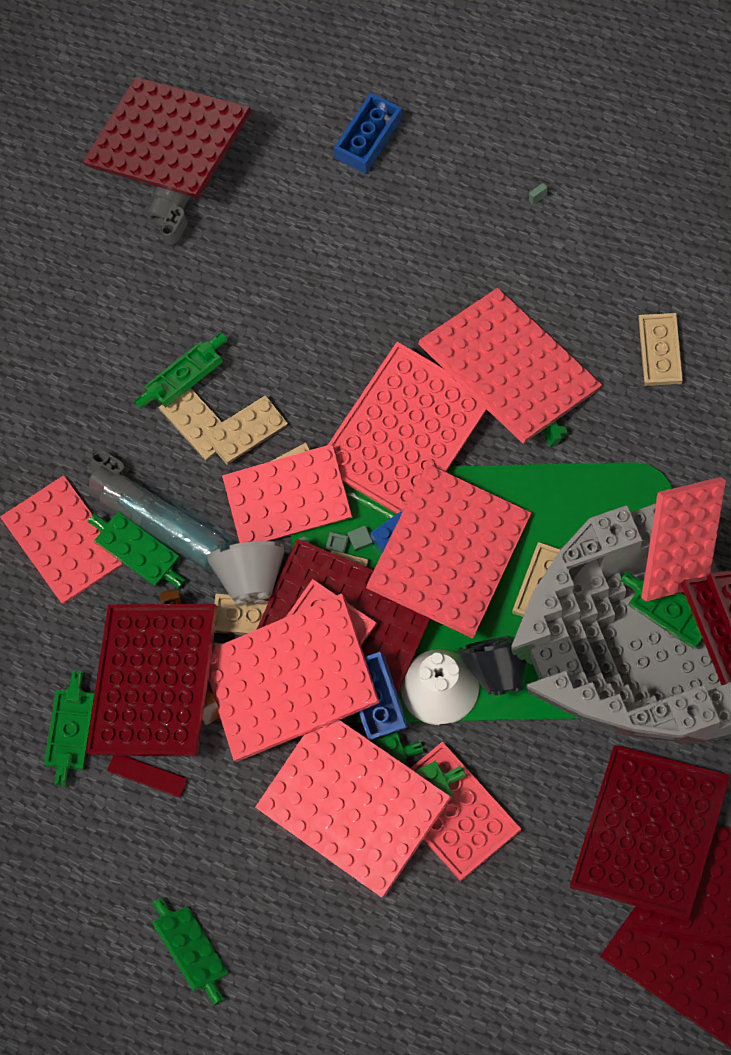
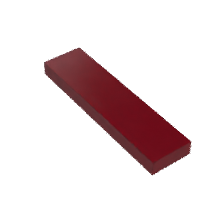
[107,756,188,798]

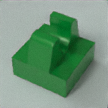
[544,421,568,448]

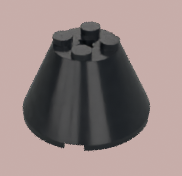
[458,636,530,696]

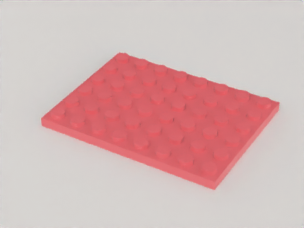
[418,288,602,444]
[328,342,487,514]
[366,464,531,638]
[208,594,380,762]
[255,720,451,898]

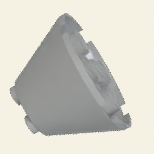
[207,541,285,606]

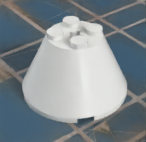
[400,649,479,725]

